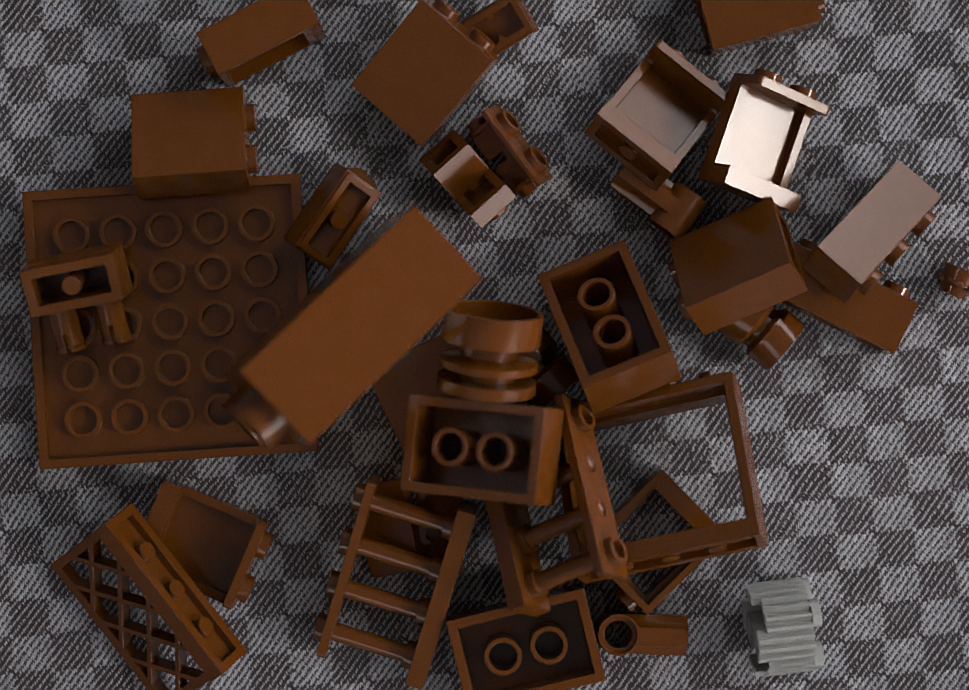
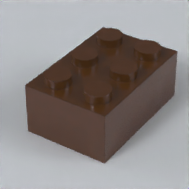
[537,240,682,414]
[400,394,564,506]
[446,583,606,690]

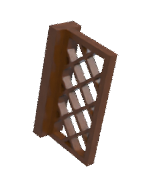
[51,503,247,690]

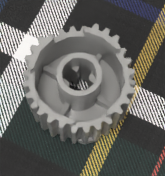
[741,577,824,677]

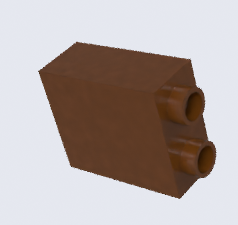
[221,206,483,448]

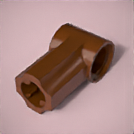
[610,166,708,240]
[593,609,689,656]

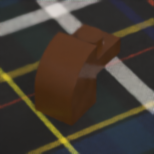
[419,130,516,228]

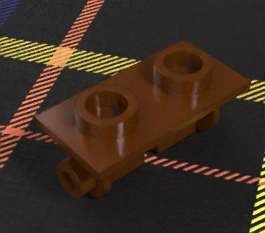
[467,104,553,200]

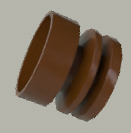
[436,299,543,403]

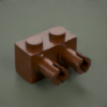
[19,242,133,354]

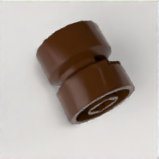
[718,306,805,370]
[519,326,579,407]

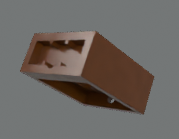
[195,0,327,87]
[613,467,716,615]

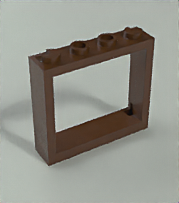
[559,371,769,584]

